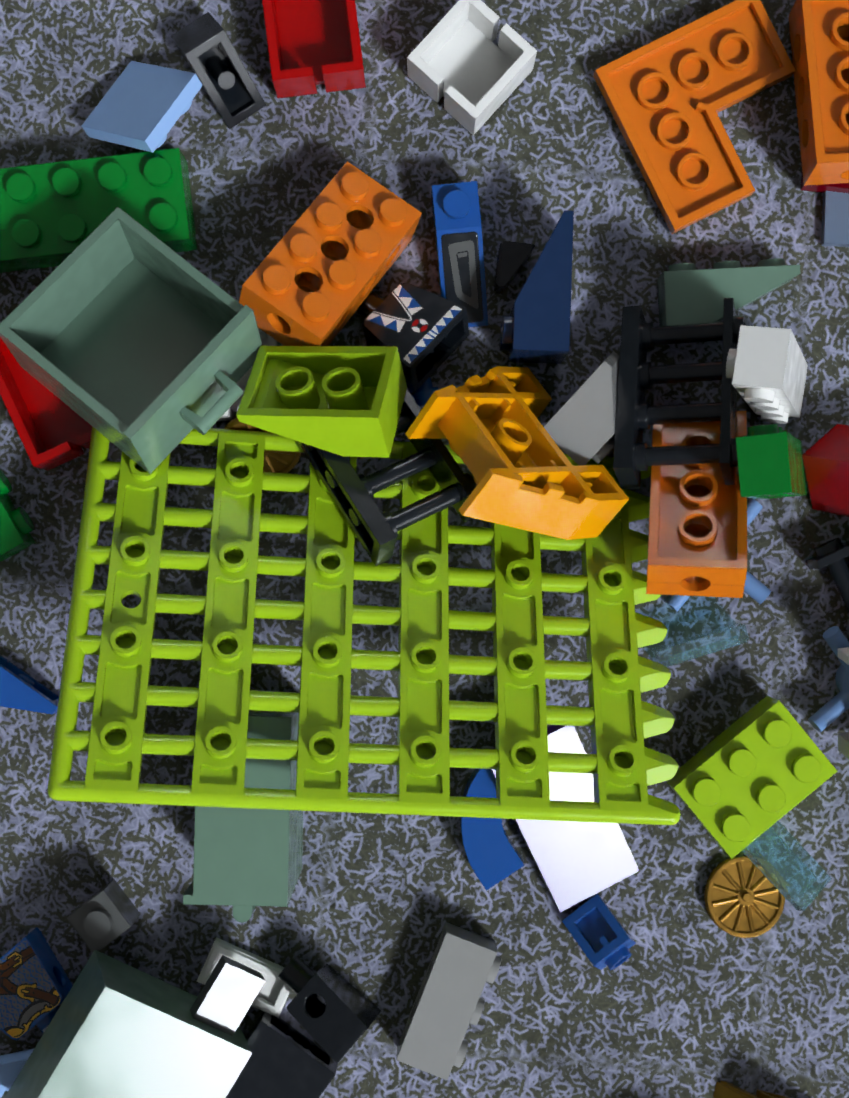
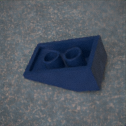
[499,210,574,364]

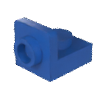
[562,894,636,970]

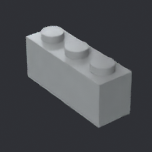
[396,922,501,1080]

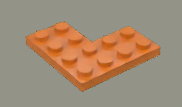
[593,0,796,234]

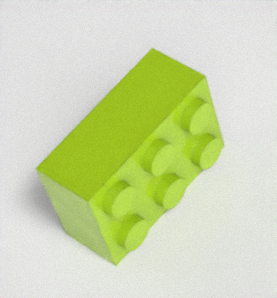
[666,696,838,859]

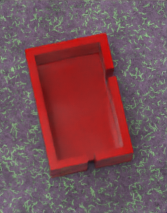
[262,0,366,98]
[0,337,111,470]

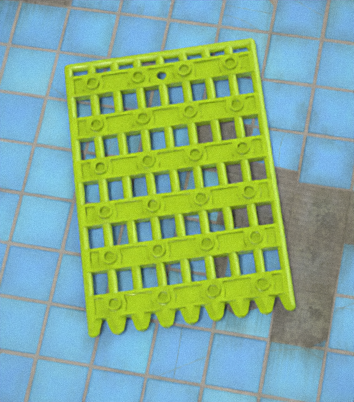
[47,427,681,825]

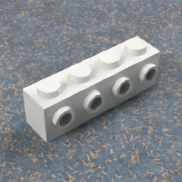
[726,325,808,424]

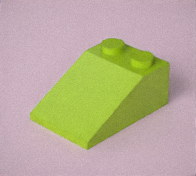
[236,346,407,458]

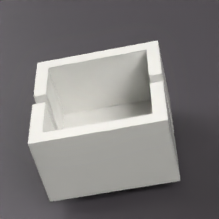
[407,0,537,136]

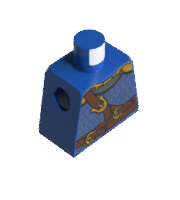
[0,927,73,1041]

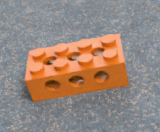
[788,0,849,186]
[239,161,422,346]
[646,411,747,598]

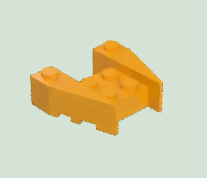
[405,366,629,540]

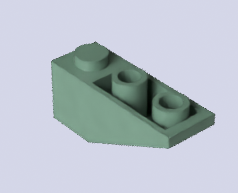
[657,258,801,327]

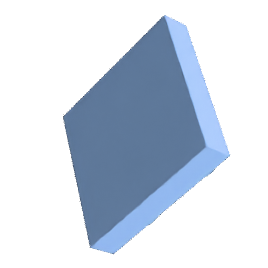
[81,61,203,153]

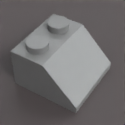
[544,351,620,465]

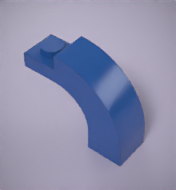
[460,747,524,891]

